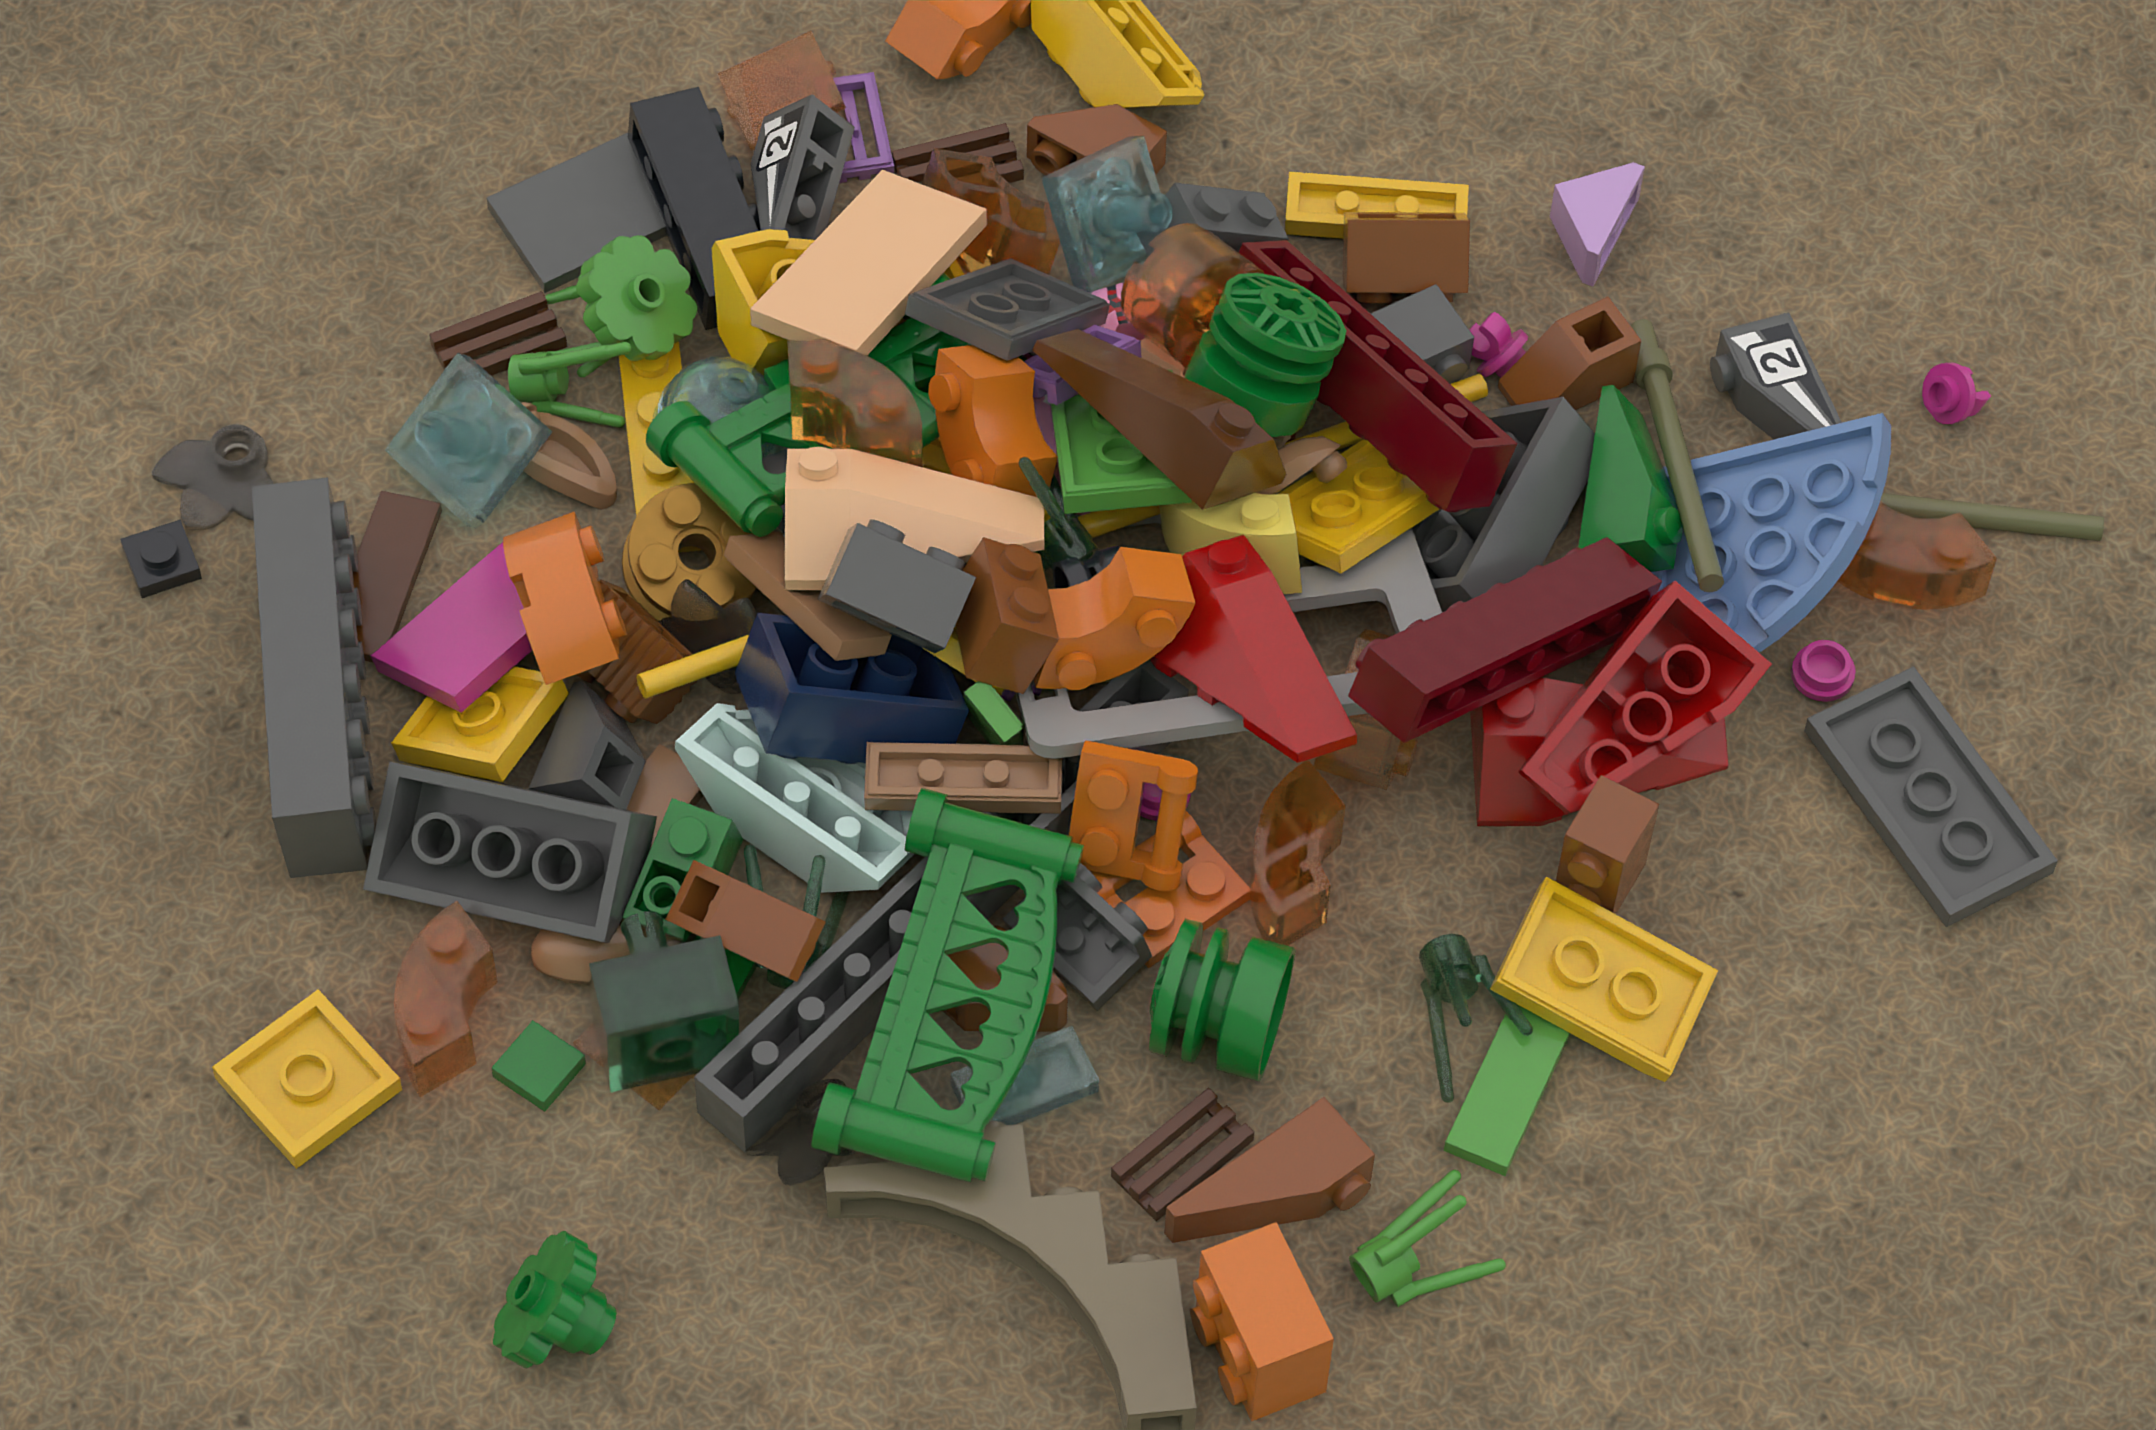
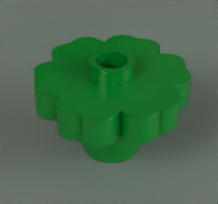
[493,1231,617,1369]

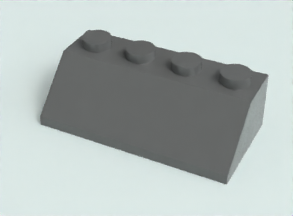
[1378,397,1595,613]
[363,761,657,943]

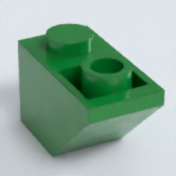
[622,798,743,942]

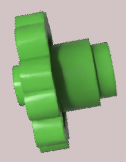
[576,235,697,361]

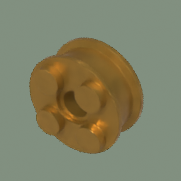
[622,483,757,631]

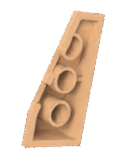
[785,447,1044,590]

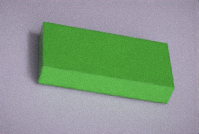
[964,681,1023,745]

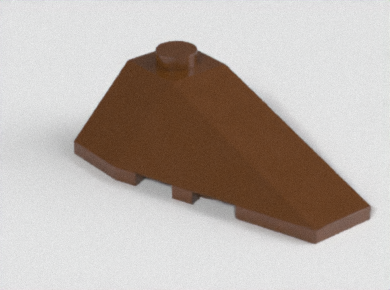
[1032,329,1287,510]

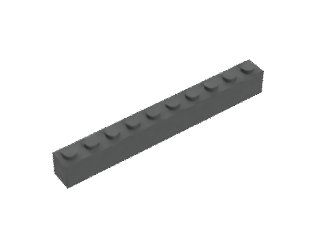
[694,659,1189,1153]

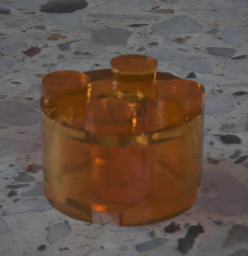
[1121,223,1264,368]

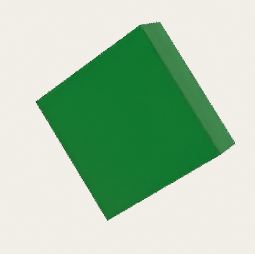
[491,1020,586,1112]

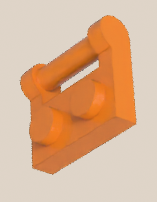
[1069,740,1198,891]
[1089,811,1251,968]

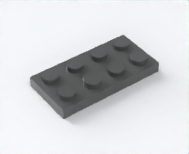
[1804,666,2058,927]

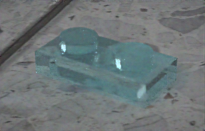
[951,1026,1099,1125]

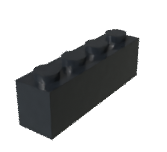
[628,87,761,330]

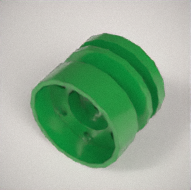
[1185,273,1346,437]
[1149,918,1296,1082]

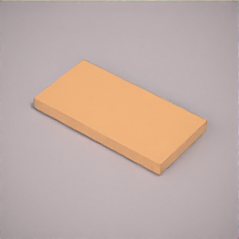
[750,170,987,367]

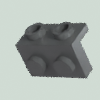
[1003,863,1152,1011]

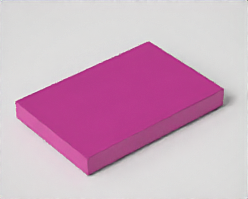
[371,542,532,712]

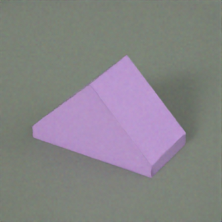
[1550,162,1645,286]

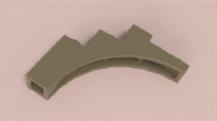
[824,1121,1197,1430]

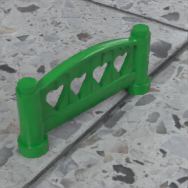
[646,273,1027,537]
[811,788,1084,1183]

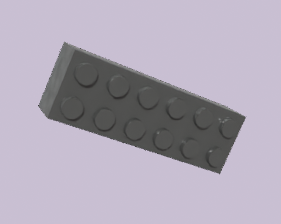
[251,477,377,878]

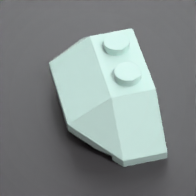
[675,703,914,893]

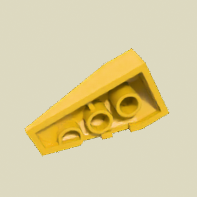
[711,229,964,383]

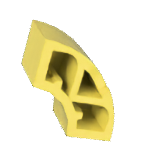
[1159,492,1302,594]

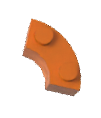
[885,0,1031,79]
[928,345,1058,509]
[503,511,627,685]
[1034,547,1195,690]

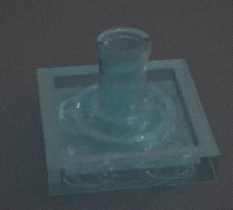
[1041,136,1173,293]
[385,353,553,529]

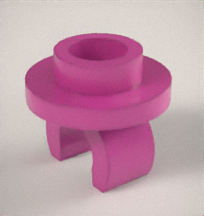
[1469,312,1528,378]
[1922,362,1991,424]

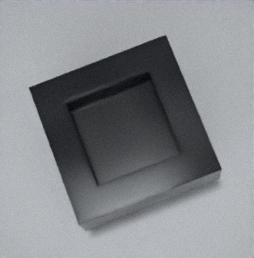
[120,520,202,598]

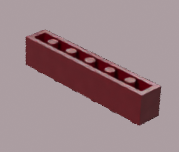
[1218,240,1518,512]
[1348,537,1663,743]

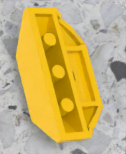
[1030,0,1204,109]

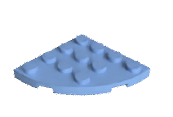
[1651,413,1891,653]

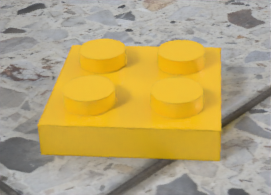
[391,666,569,782]
[212,989,402,1169]

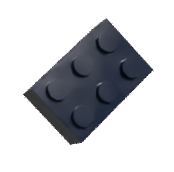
[735,613,969,764]

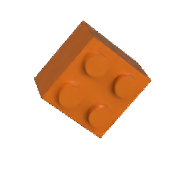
[1190,1222,1334,1422]

